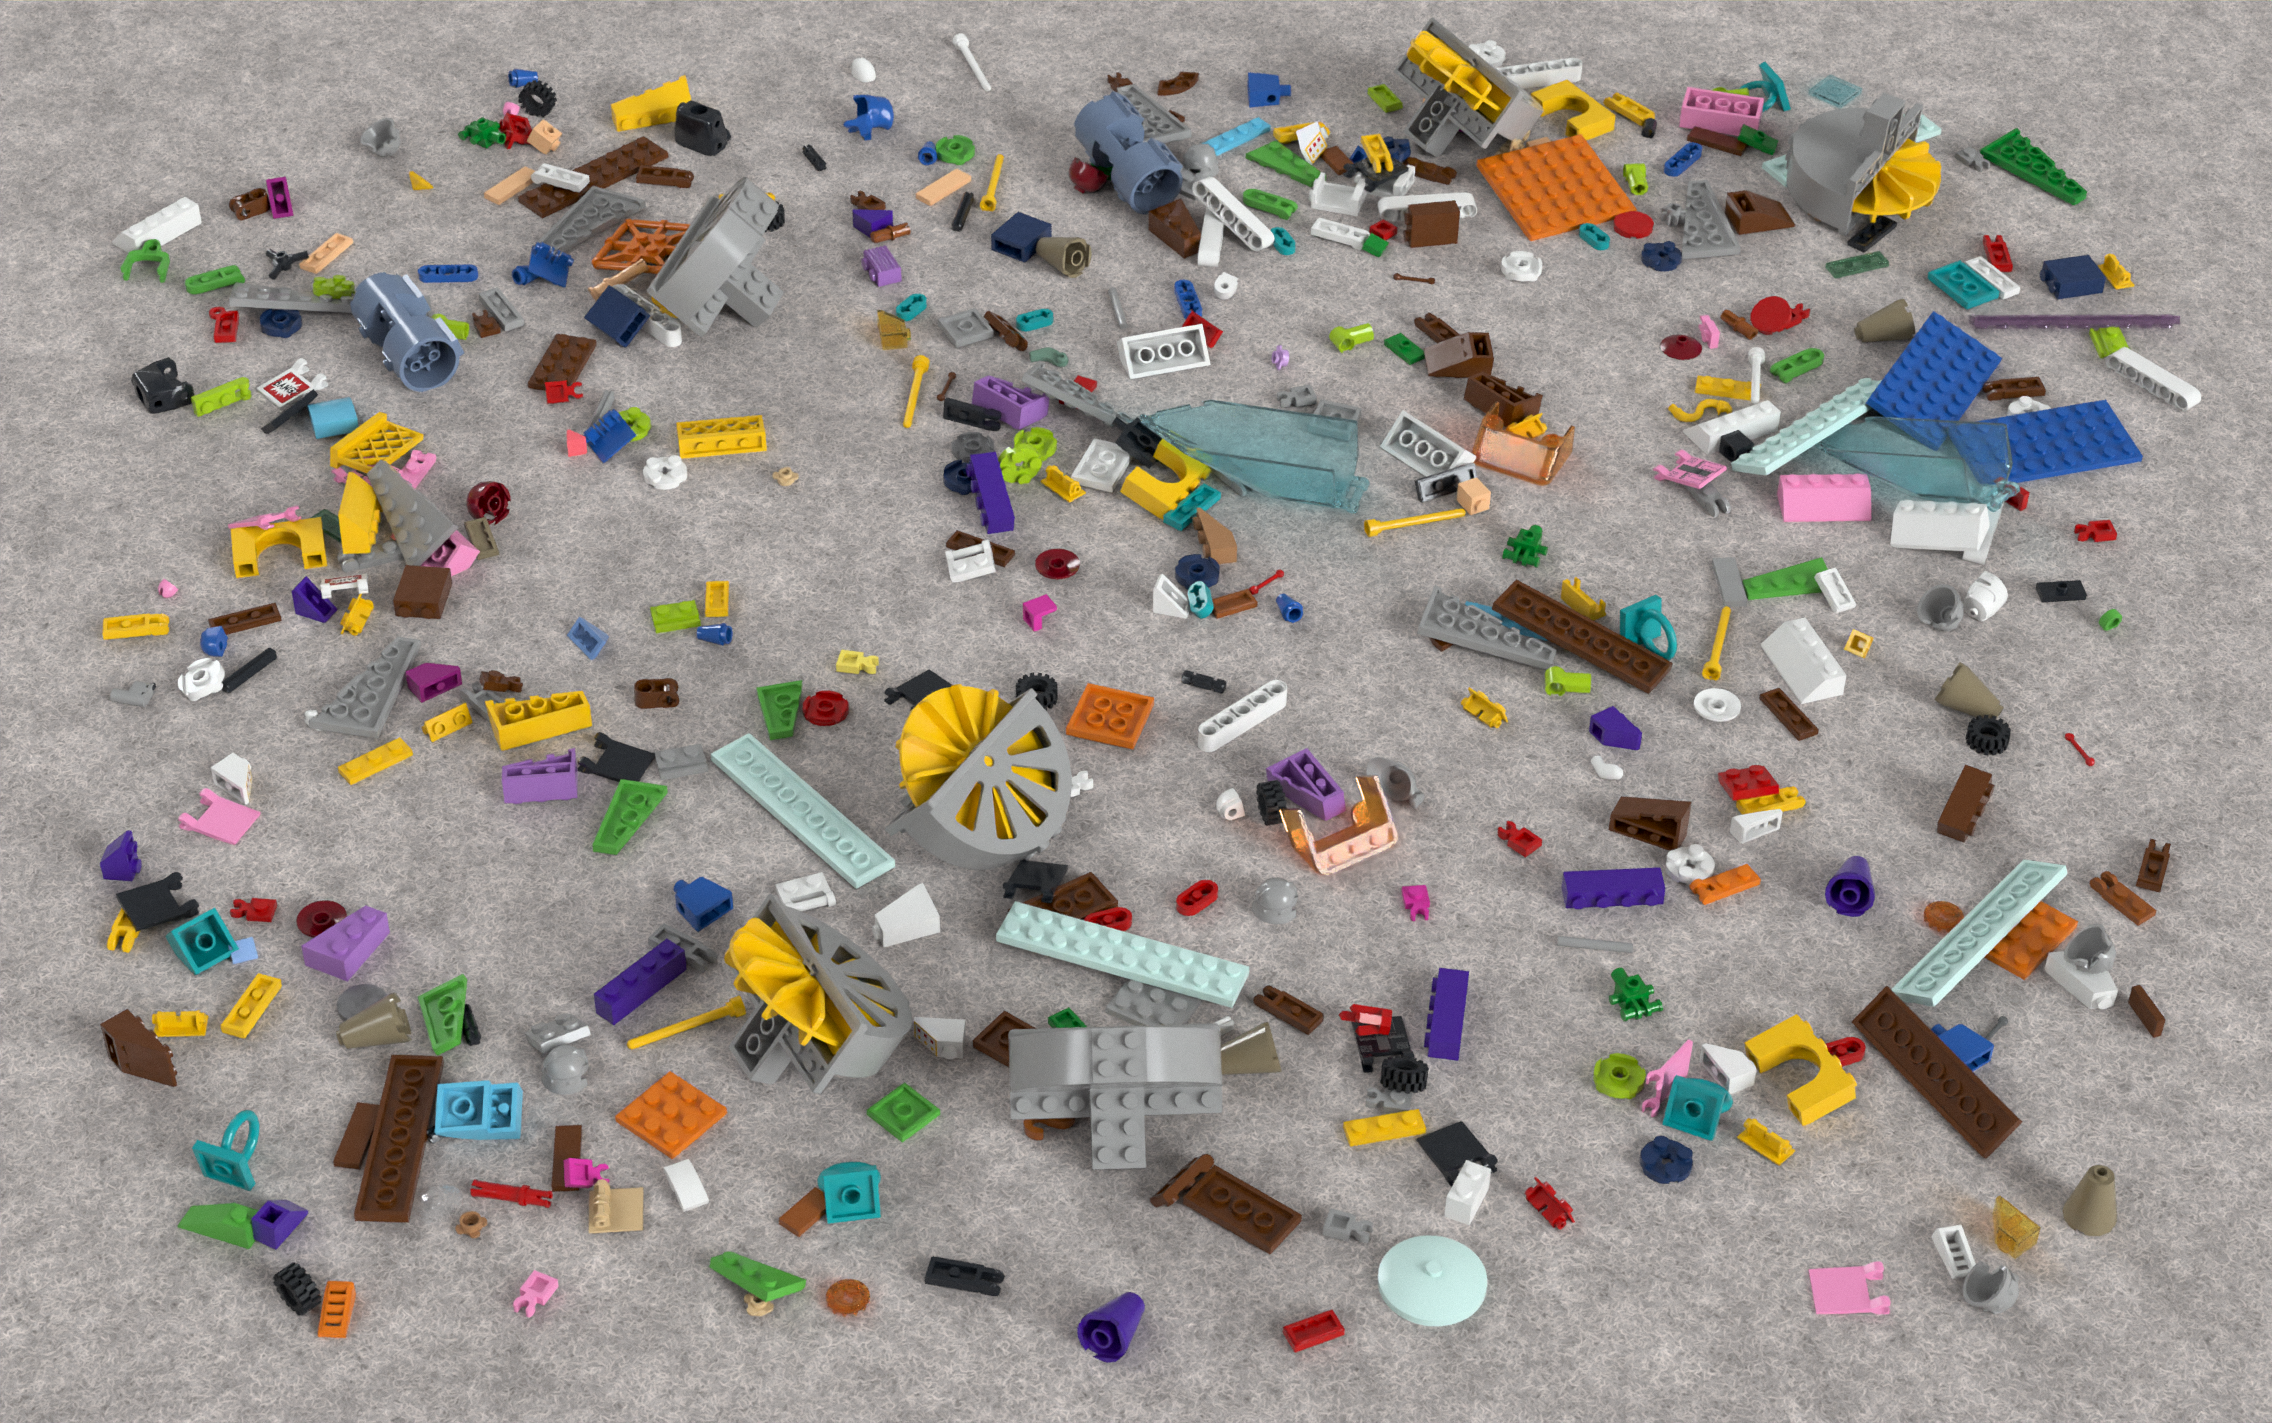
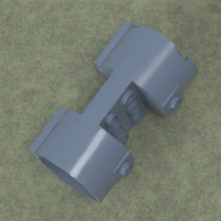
[1074,91,1183,215]
[350,272,465,392]

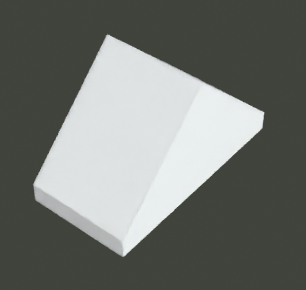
[1153,574,1190,618]

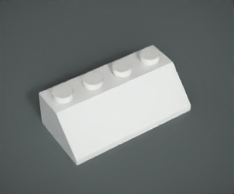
[112,197,202,253]
[1117,324,1211,379]
[1683,400,1781,455]
[1380,410,1477,477]
[1890,500,1990,552]
[1761,618,1846,704]

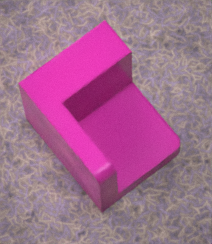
[1023,594,1057,632]

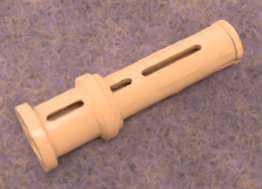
[588,258,649,301]

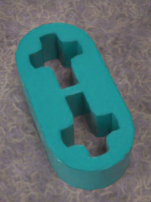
[1579,223,1610,250]
[1270,227,1296,255]
[896,294,927,321]
[1016,309,1054,332]
[1187,581,1214,619]

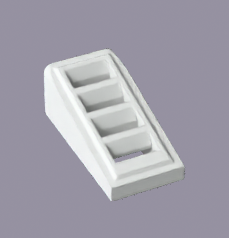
[1730,809,1782,844]
[1931,1225,1976,1280]

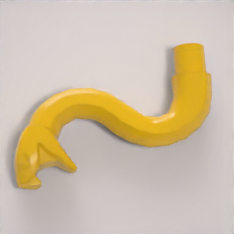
[1668,399,1733,422]

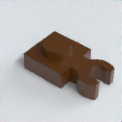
[1107,72,1133,92]
[850,190,886,210]
[472,310,501,338]
[479,670,523,693]

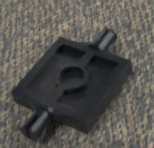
[1112,417,1164,469]

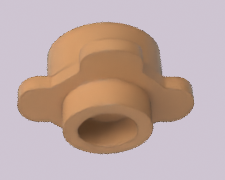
[455,1211,487,1238]

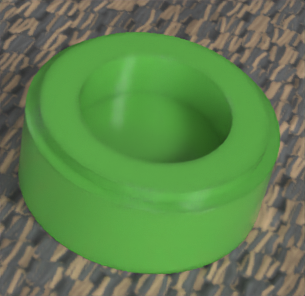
[2099,609,2122,631]

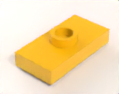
[705,581,729,617]

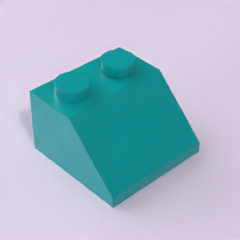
[165,908,239,975]

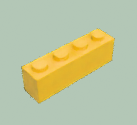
[611,75,691,132]
[485,691,592,751]

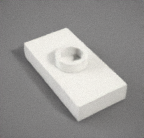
[1814,567,1857,614]

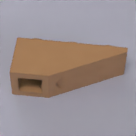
[1193,507,1237,564]

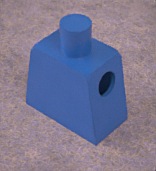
[1247,73,1291,108]
[673,877,733,932]
[1931,1024,1994,1071]

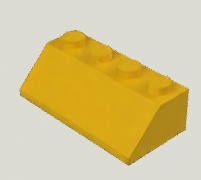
[338,472,383,554]

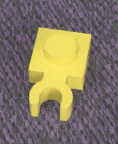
[836,650,879,674]

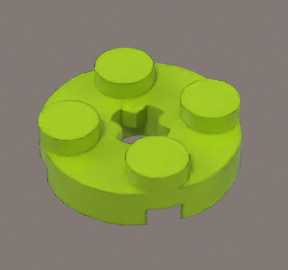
[313,275,355,299]
[618,407,651,442]
[1014,427,1057,462]
[998,443,1042,484]
[1593,1053,1646,1099]

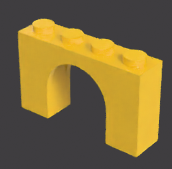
[1531,79,1616,141]
[1120,431,1212,519]
[231,517,327,578]
[1744,1014,1857,1126]

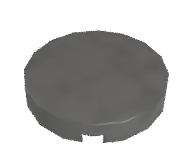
[952,432,994,463]
[337,984,387,1022]

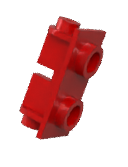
[1525,1177,1575,1229]

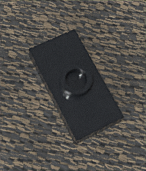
[2036,580,2087,603]

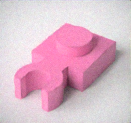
[1698,315,1720,349]
[513,1270,559,1318]

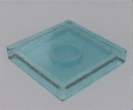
[1808,74,1862,109]

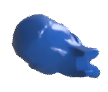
[843,94,894,141]

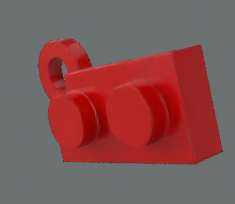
[209,307,239,343]

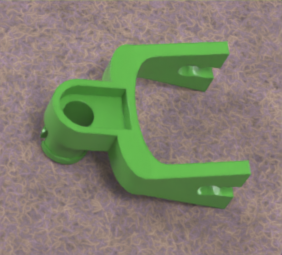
[120,239,170,283]

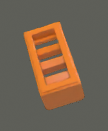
[318,1281,356,1338]

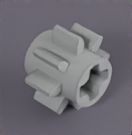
[1661,203,1686,227]

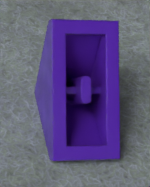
[852,209,894,238]
[291,576,338,623]

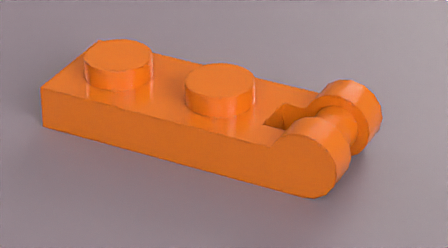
[1689,864,1761,905]

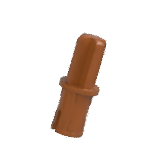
[870,222,911,243]
[1720,309,1758,340]

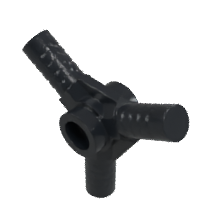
[266,249,309,280]

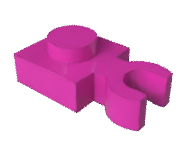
[1401,885,1430,921]
[564,1158,610,1188]

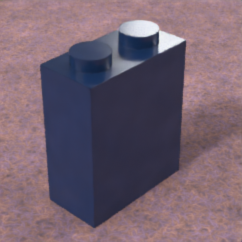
[991,212,1052,263]
[2040,254,2106,300]
[584,285,651,348]

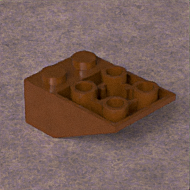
[1724,190,1795,235]
[1423,332,1494,378]
[100,1009,177,1087]

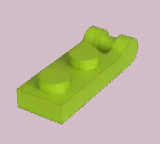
[191,377,252,417]

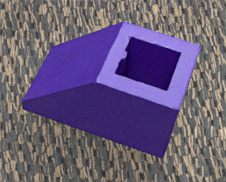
[1589,706,1642,750]
[100,830,142,882]
[252,1199,308,1250]

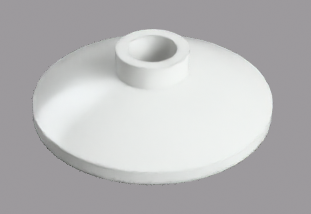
[1694,688,1741,722]

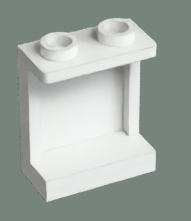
[1354,165,1415,198]
[1308,172,1367,216]

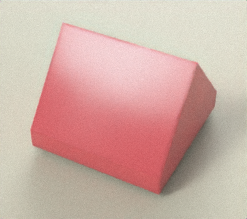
[567,429,587,457]

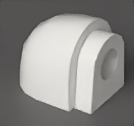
[851,58,876,82]
[1214,272,1238,300]
[1216,788,1245,820]

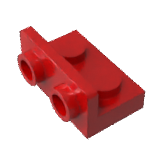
[499,113,532,149]

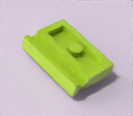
[2089,327,2129,359]
[650,600,701,634]

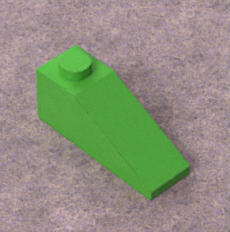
[178,1203,259,1249]

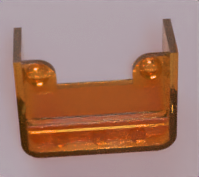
[1471,401,1575,486]
[1279,775,1398,875]

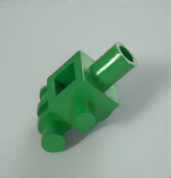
[458,117,506,148]
[1502,525,1548,568]
[1609,968,1663,1022]

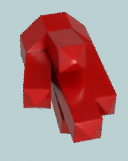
[1339,1004,1392,1036]

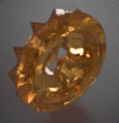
[1924,901,1964,933]
[826,1279,870,1317]

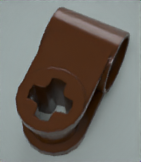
[229,188,271,221]
[634,678,680,709]

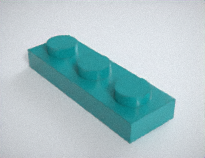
[1163,483,1221,531]

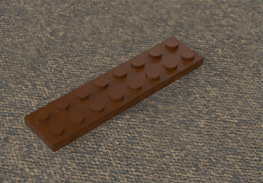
[518,136,669,219]
[1492,579,1673,694]
[1852,986,2023,1159]
[354,1055,444,1223]

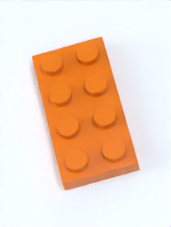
[1984,901,2078,980]

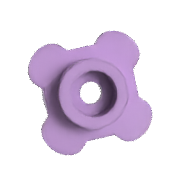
[1272,345,1289,370]

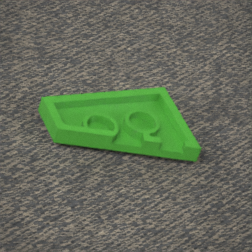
[756,680,803,740]
[418,974,468,1056]
[709,1252,806,1302]

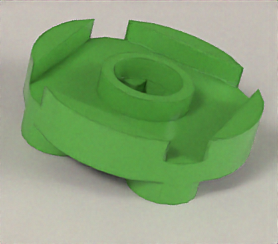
[936,135,975,165]

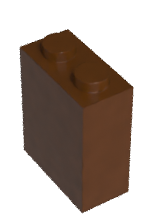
[1403,200,1460,248]
[393,565,452,619]

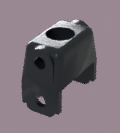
[674,101,727,156]
[131,357,195,414]

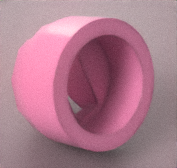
[503,102,520,115]
[158,579,179,598]

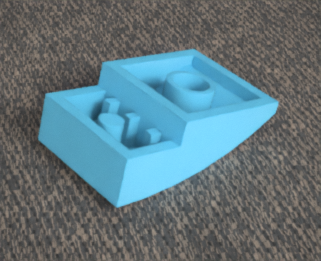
[307,397,359,439]
[435,1080,523,1140]

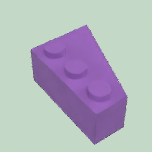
[972,375,1050,430]
[502,748,578,804]
[1266,748,1346,821]
[301,905,390,981]

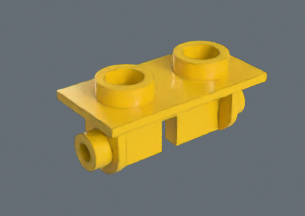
[2097,253,2135,290]
[1502,413,1547,446]
[1041,465,1086,503]
[340,594,374,636]
[1461,687,1508,728]
[421,703,473,742]
[152,1010,209,1037]
[1737,1118,1795,1166]

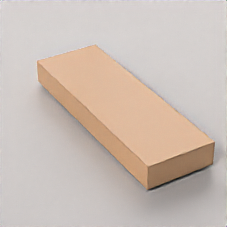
[484,166,535,205]
[916,169,971,206]
[299,233,353,274]

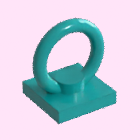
[1739,61,1791,113]
[1620,594,1677,661]
[1662,1075,1733,1141]
[192,1110,260,1191]
[817,1161,881,1224]

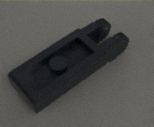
[943,397,1002,431]
[925,1256,1005,1297]

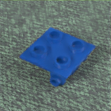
[528,242,574,288]
[583,409,636,463]

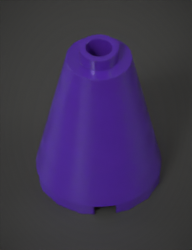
[1825,856,1875,917]
[1077,1292,1145,1363]

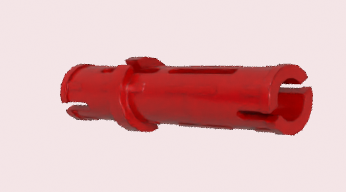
[471,1179,553,1208]

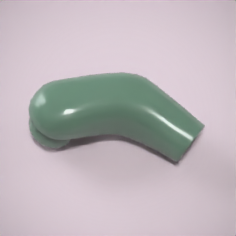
[1029,347,1068,367]

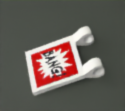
[256,358,328,409]
[320,573,368,599]

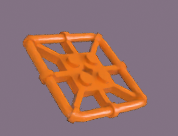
[592,218,691,274]

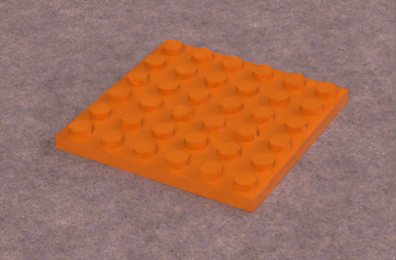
[1476,134,1637,241]

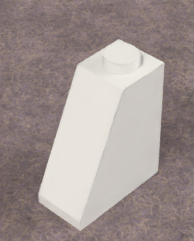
[872,883,940,948]
[2045,951,2118,1009]

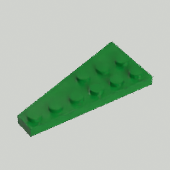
[1980,128,2087,206]

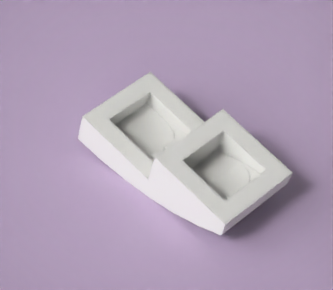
[663,1159,709,1212]

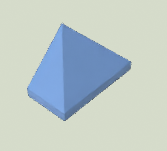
[567,617,609,660]

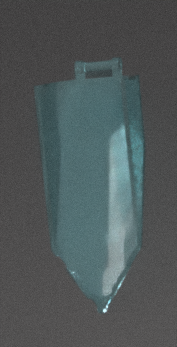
[1140,400,1370,514]
[1814,416,2020,512]

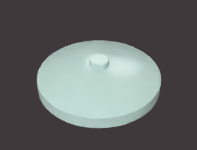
[1378,1235,1487,1326]

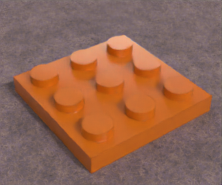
[1066,683,1154,749]
[615,1071,727,1159]

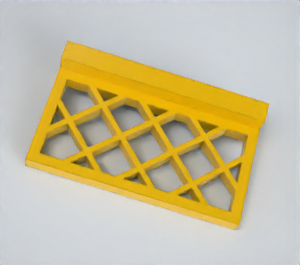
[330,412,424,473]
[676,415,767,459]

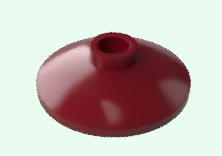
[1660,334,1702,360]
[1035,549,1080,579]
[296,900,347,938]

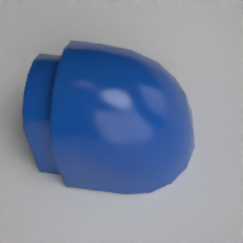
[200,626,228,657]

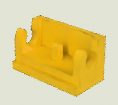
[1561,577,1606,621]

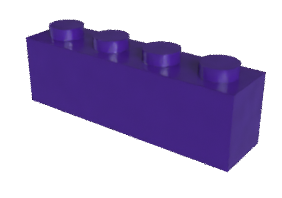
[966,452,1015,534]
[1561,867,1666,909]
[594,939,687,1025]
[1424,968,1469,1061]

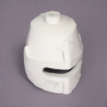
[1963,571,2008,622]

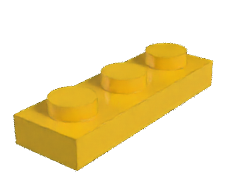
[1695,375,1761,401]
[338,737,413,785]
[220,973,282,1039]
[1343,1109,1426,1147]

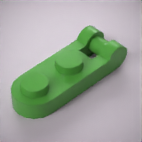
[1243,189,1298,220]
[185,265,245,294]
[1770,348,1824,383]

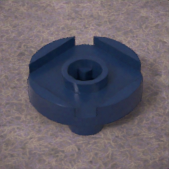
[1383,136,1411,162]
[1641,241,1682,272]
[259,308,303,338]
[943,459,972,495]
[1175,554,1220,590]
[1639,1136,1693,1184]

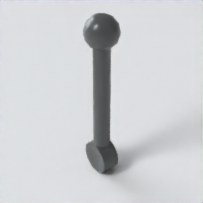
[1985,1016,2008,1041]

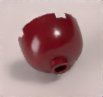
[1069,157,1109,194]
[466,481,511,525]

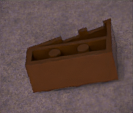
[1148,198,1201,259]
[1463,372,1543,427]
[1937,764,1995,843]
[1609,796,1692,851]

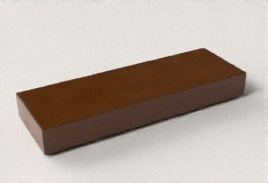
[1687,126,1749,156]
[946,530,1015,568]
[208,602,282,635]
[1759,688,1819,741]
[333,1102,379,1170]
[551,1125,583,1192]

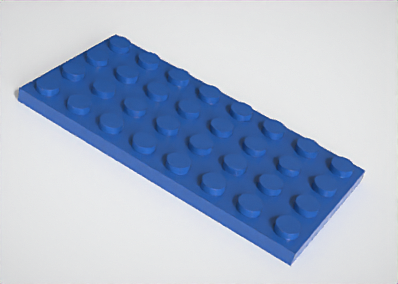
[1866,311,2003,451]
[1948,399,2143,489]

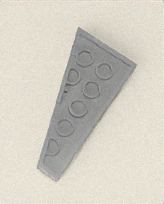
[229,282,353,313]

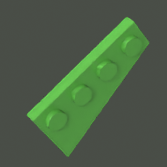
[1246,140,1326,187]
[1742,557,1828,600]
[592,779,668,855]

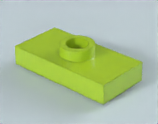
[1367,84,1403,113]

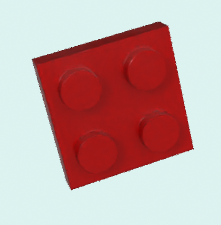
[1718,765,1779,801]

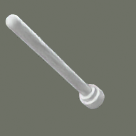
[952,34,991,91]
[1748,347,1765,404]

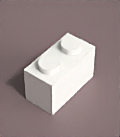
[1444,1160,1491,1225]

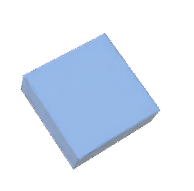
[228,937,258,964]

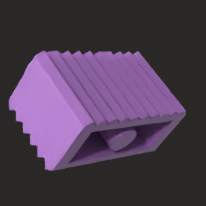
[861,245,902,287]

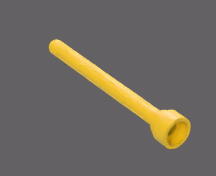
[980,154,1004,211]
[903,355,930,428]
[1364,508,1466,537]
[1702,606,1731,680]
[627,996,746,1049]

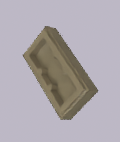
[464,517,499,560]

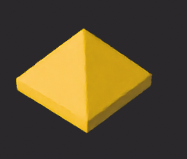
[409,171,434,190]
[1844,629,1874,658]

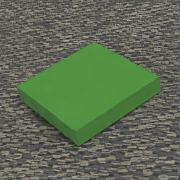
[866,1082,941,1142]

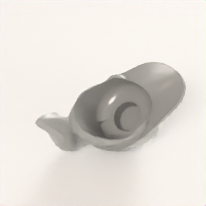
[1367,757,1424,809]

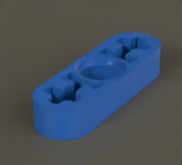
[1664,143,1703,177]
[418,264,479,283]
[1174,280,1202,319]

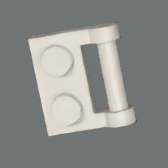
[945,539,996,582]
[775,872,836,911]

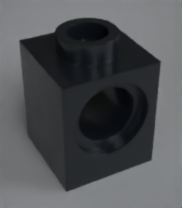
[1719,430,1754,463]

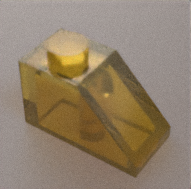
[877,310,911,350]
[1992,1195,2041,1259]

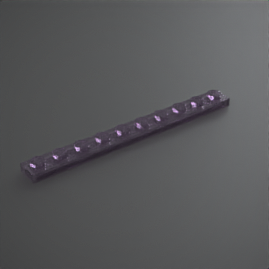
[1969,314,2180,329]

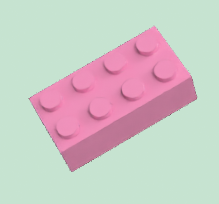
[1679,87,1764,136]

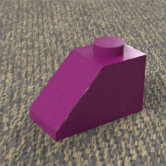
[266,176,294,219]
[405,663,462,703]

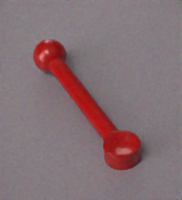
[1249,569,1284,595]
[2065,733,2095,766]

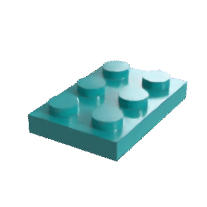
[1927,260,2000,310]

